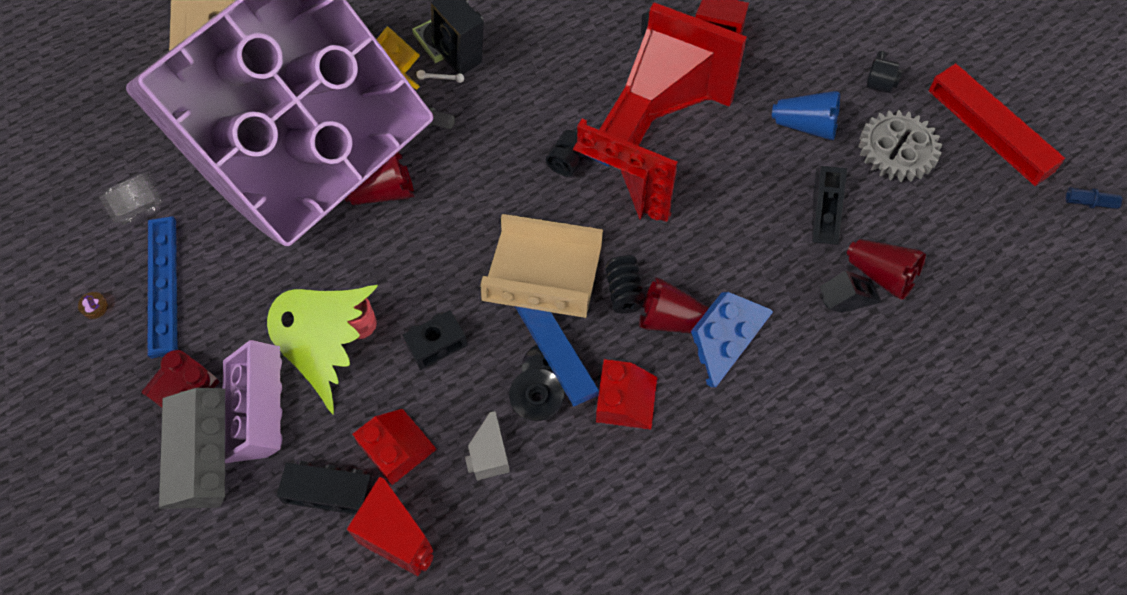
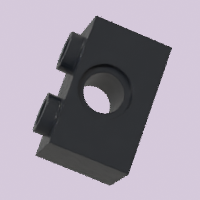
[402,310,468,370]

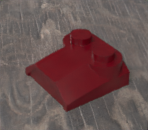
[141,350,219,408]

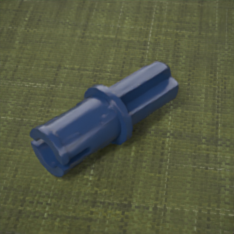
[1066,187,1122,209]

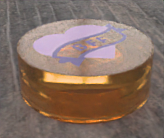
[78,292,108,319]

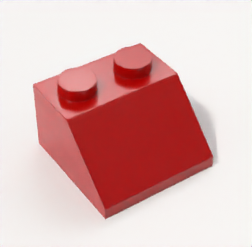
[596,359,657,430]
[352,409,437,485]

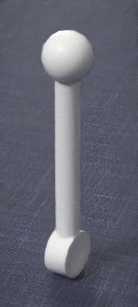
[416,70,464,83]

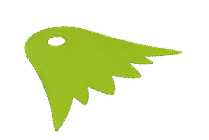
[267,285,378,415]

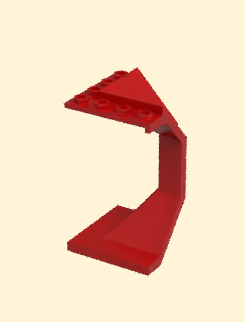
[573,2,747,222]

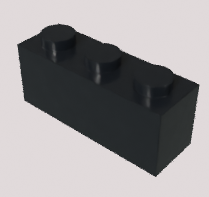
[276,461,375,515]

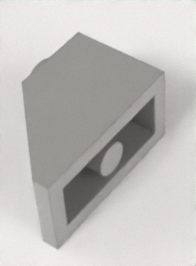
[465,411,510,481]

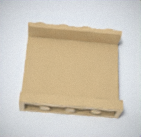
[481,214,603,318]

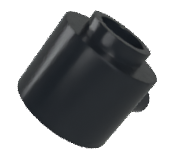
[866,51,902,93]

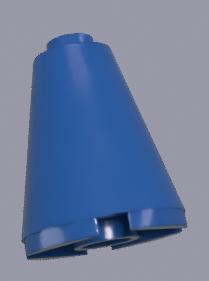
[772,91,840,140]

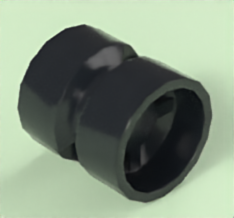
[545,130,585,177]

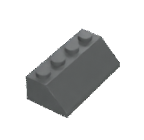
[159,388,225,509]

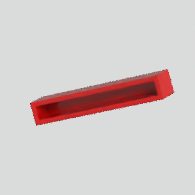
[929,63,1065,186]

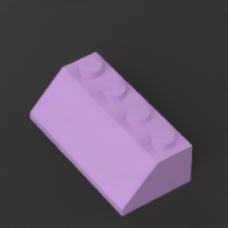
[222,340,282,463]

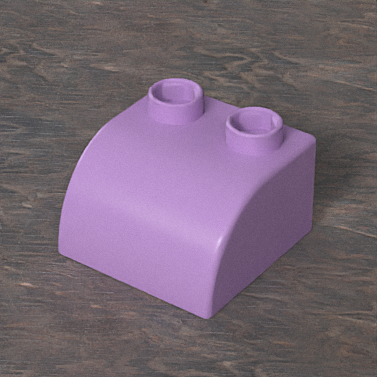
[126,0,433,246]

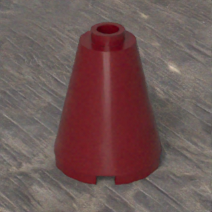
[345,151,414,205]
[847,239,926,300]
[639,277,709,334]

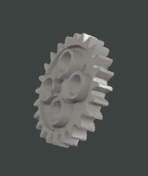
[858,110,942,182]

